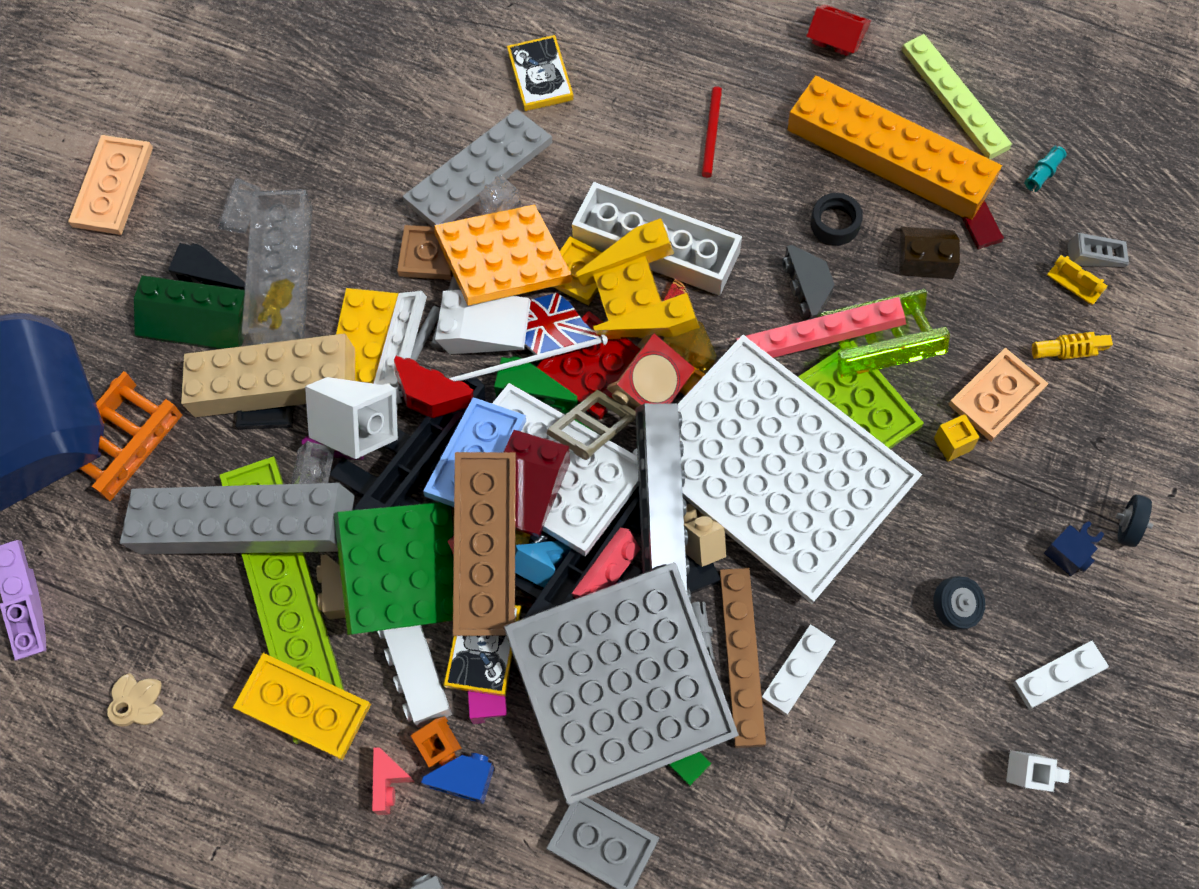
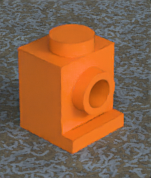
[410,716,461,767]

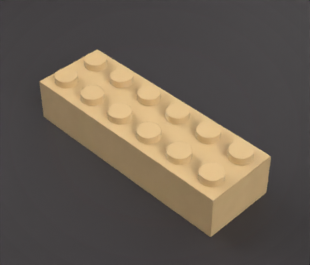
[181,334,355,417]

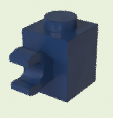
[1044,521,1104,576]

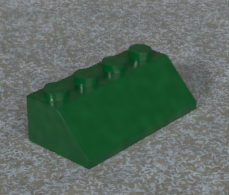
[134,275,254,350]

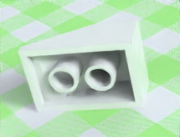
[435,290,531,354]

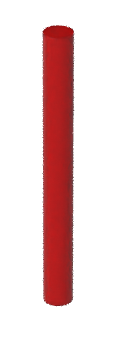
[702,86,722,178]

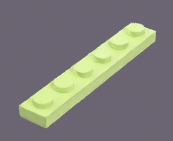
[902,34,1012,159]

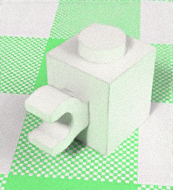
[1006,751,1070,792]

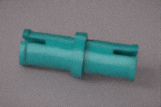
[1024,146,1067,192]

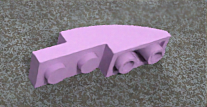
[0,540,46,660]

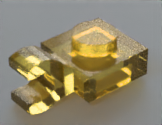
[258,279,295,330]

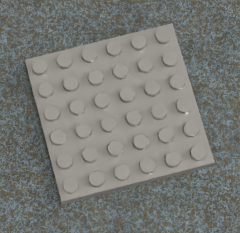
[503,562,739,805]

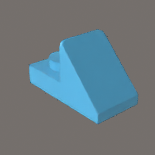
[515,541,571,588]

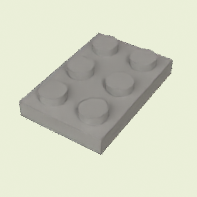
[546,798,659,889]

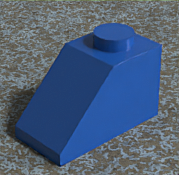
[421,753,494,804]

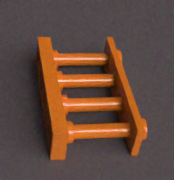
[79,371,182,501]

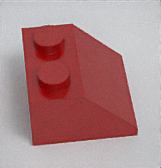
[806,4,871,56]

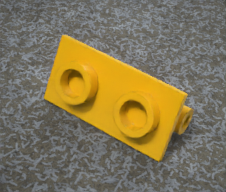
[1047,255,1108,306]

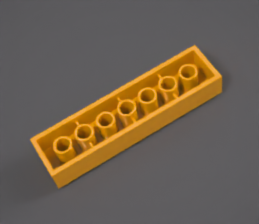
[787,75,1002,220]

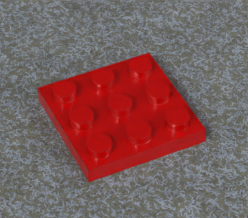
[537,311,641,420]

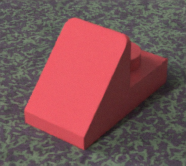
[372,747,414,815]

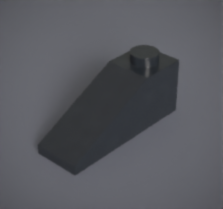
[168,243,252,299]

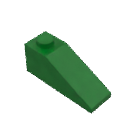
[494,357,578,410]

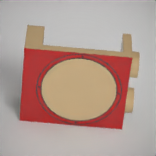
[607,333,695,410]

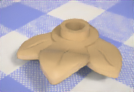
[107,673,164,727]

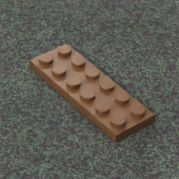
[453,452,516,636]

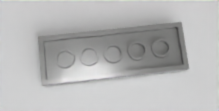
[403,109,553,228]

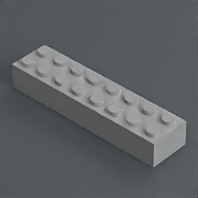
[120,483,355,554]

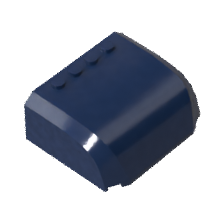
[0,313,104,512]

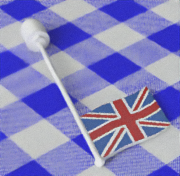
[382,293,608,409]

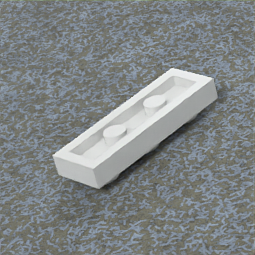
[762,624,836,716]
[1013,641,1109,710]

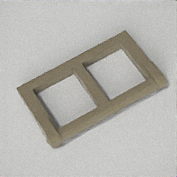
[547,390,636,460]

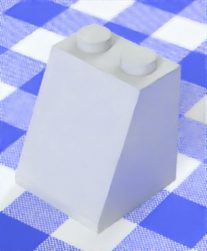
[305,377,398,459]

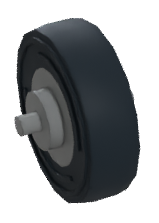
[1116,494,1153,547]
[933,576,985,630]

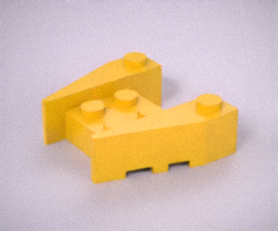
[576,218,700,339]

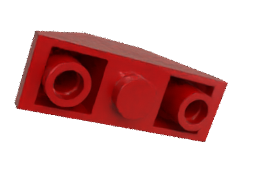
[394,355,473,418]

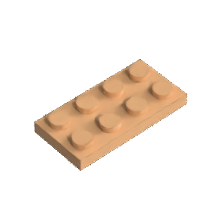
[68,135,153,235]

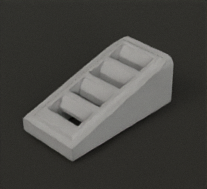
[1067,233,1129,267]

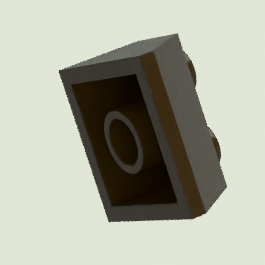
[899,226,960,279]

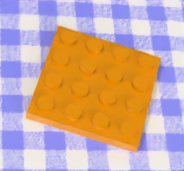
[434,204,572,306]

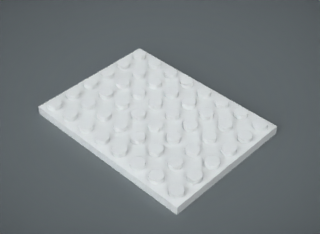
[633,335,922,604]

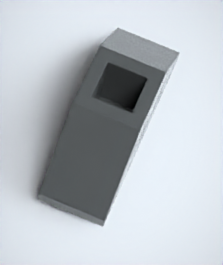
[782,245,835,320]

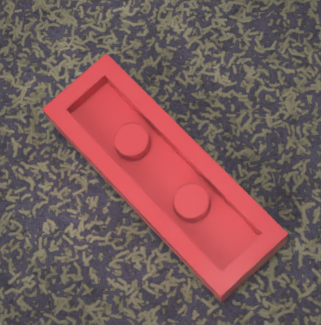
[572,527,640,599]

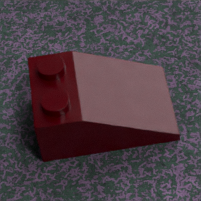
[504,430,570,537]

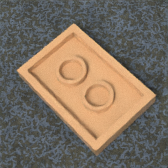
[948,348,1049,442]

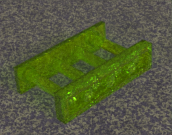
[820,289,950,378]

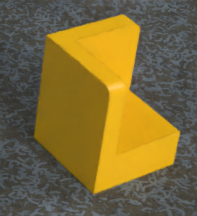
[934,414,980,462]

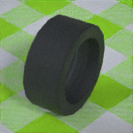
[811,193,863,246]

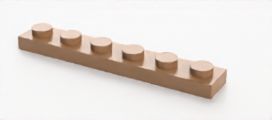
[720,568,766,748]

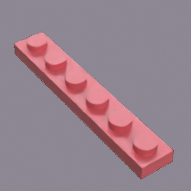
[736,297,906,358]

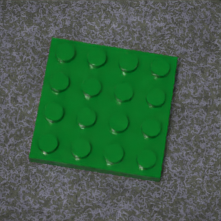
[334,503,454,635]

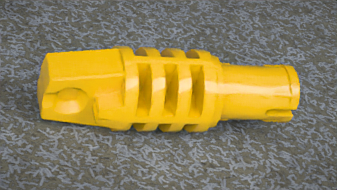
[1032,332,1113,360]

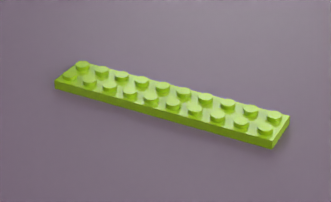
[220,456,345,744]

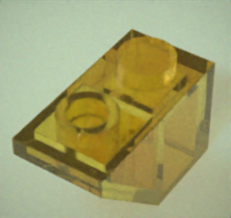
[664,321,717,370]

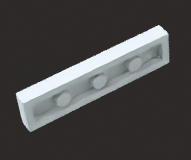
[374,291,427,389]

